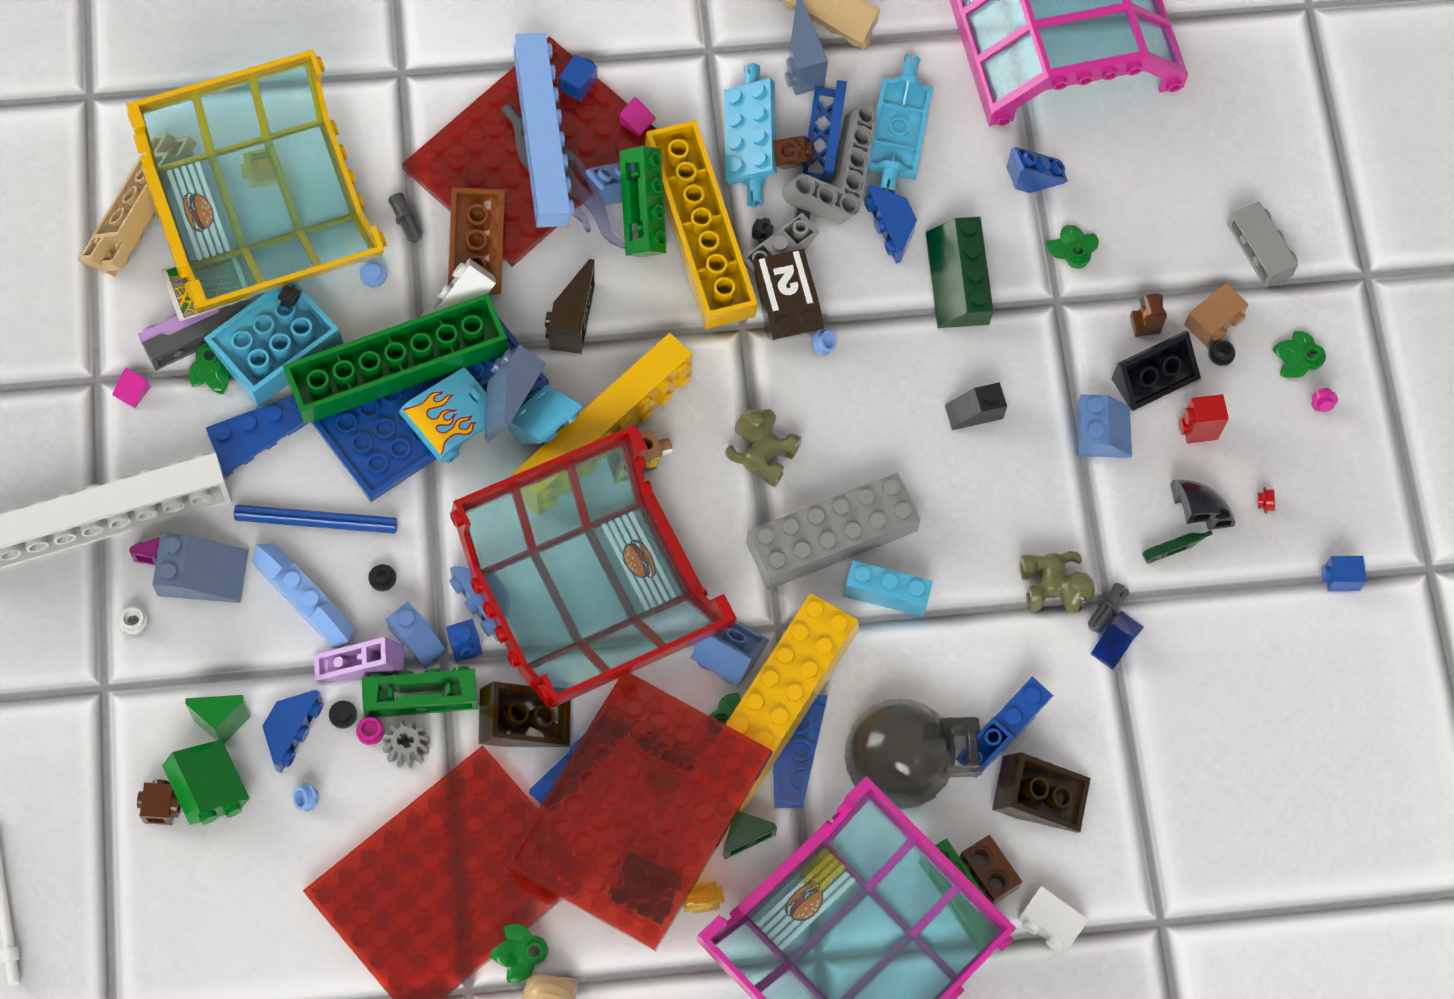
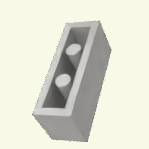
[1227,201,1298,288]

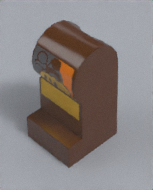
[1130,293,1167,337]

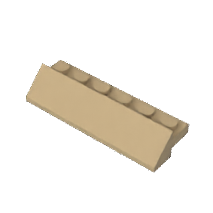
[779,0,880,50]
[78,131,196,277]

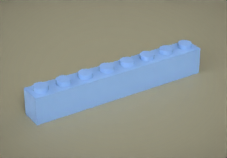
[513,33,574,227]

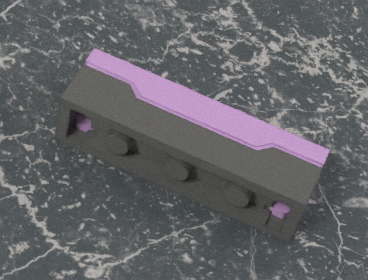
[138,301,246,371]

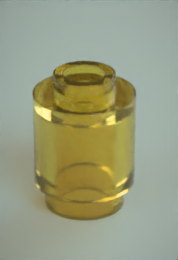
[681,881,724,914]

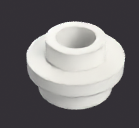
[119,607,148,635]

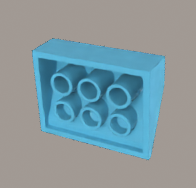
[204,282,343,407]

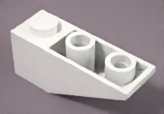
[421,258,496,316]

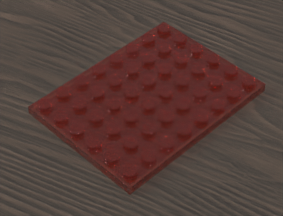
[402,36,656,267]
[505,673,772,952]
[303,745,593,999]

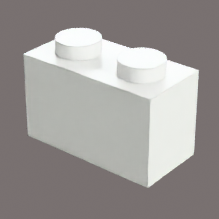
[1018,886,1089,953]

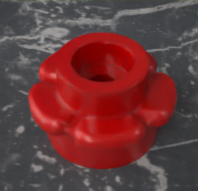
[1258,487,1275,513]

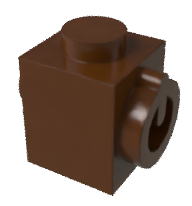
[773,135,815,170]
[137,779,181,825]

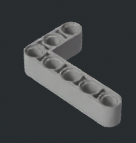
[782,103,877,224]

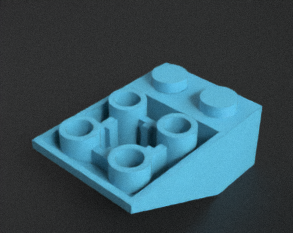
[507,384,582,445]

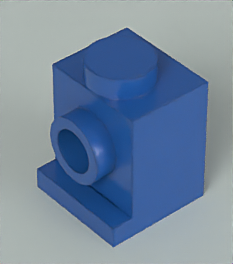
[446,618,482,663]

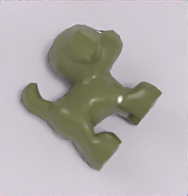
[725,409,802,487]
[1019,551,1095,613]

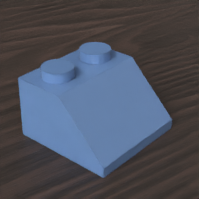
[1076,394,1132,458]
[690,621,769,686]

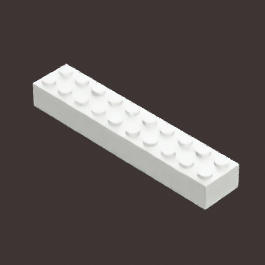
[0,452,231,569]

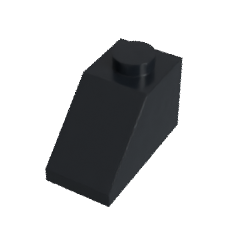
[945,382,1007,430]

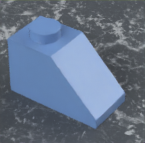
[386,601,446,669]

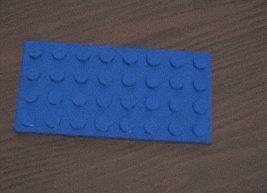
[311,317,549,502]

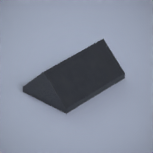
[1111,330,1201,411]

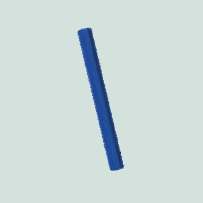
[234,505,398,534]

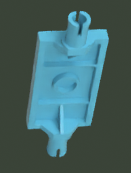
[867,54,933,193]
[724,63,777,207]

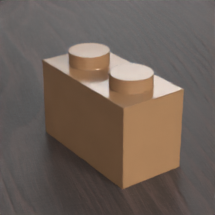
[1184,283,1249,346]

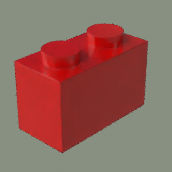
[1179,394,1229,444]

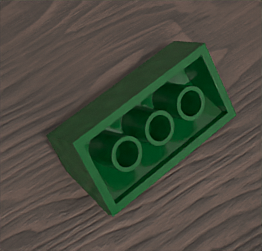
[925,216,993,328]

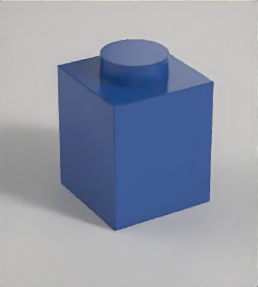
[559,54,598,102]
[1322,556,1367,591]

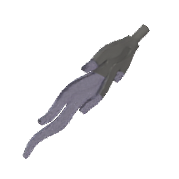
[502,104,625,249]

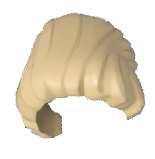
[521,974,578,999]

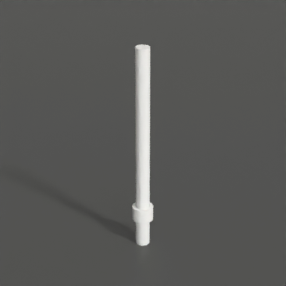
[0,849,20,986]

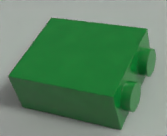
[162,739,250,825]

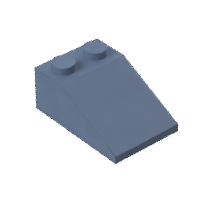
[785,0,828,95]
[484,345,546,442]
[152,533,248,603]

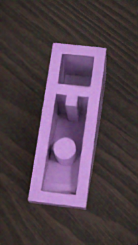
[314,637,404,682]

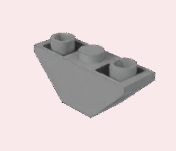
[742,213,819,275]

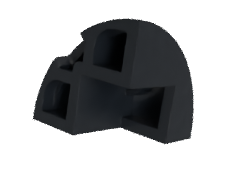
[1170,480,1235,530]

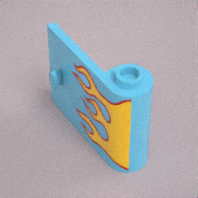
[399,367,487,463]

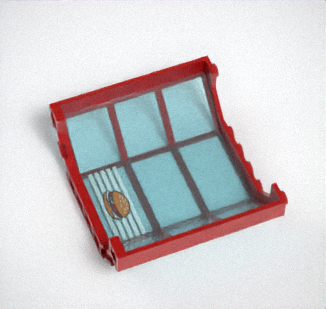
[450,424,737,709]

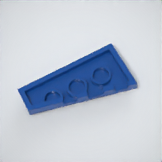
[206,395,307,478]
[773,695,828,808]

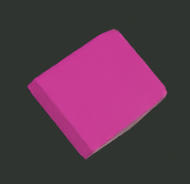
[619,97,656,137]
[112,368,151,408]

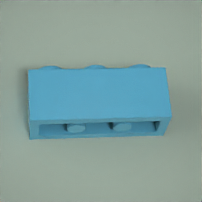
[843,560,933,617]

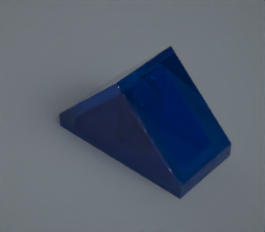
[1090,611,1144,670]

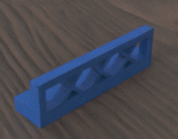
[802,80,847,184]

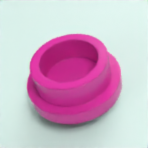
[1311,388,1338,412]
[356,717,385,745]

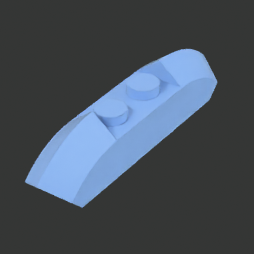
[251,544,355,648]

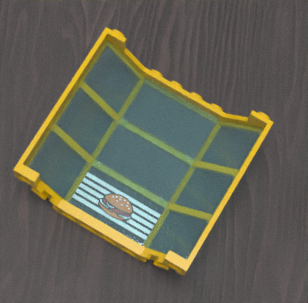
[126,49,387,313]

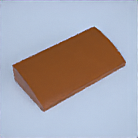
[448,187,505,295]

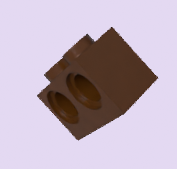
[959,834,1022,905]

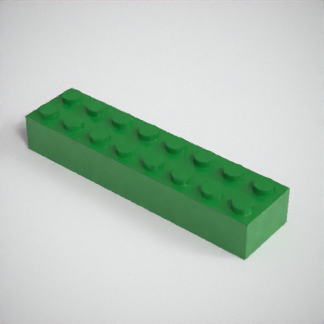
[283,293,508,425]

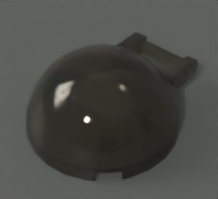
[844,698,982,809]

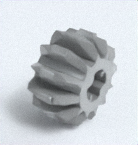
[382,720,431,769]

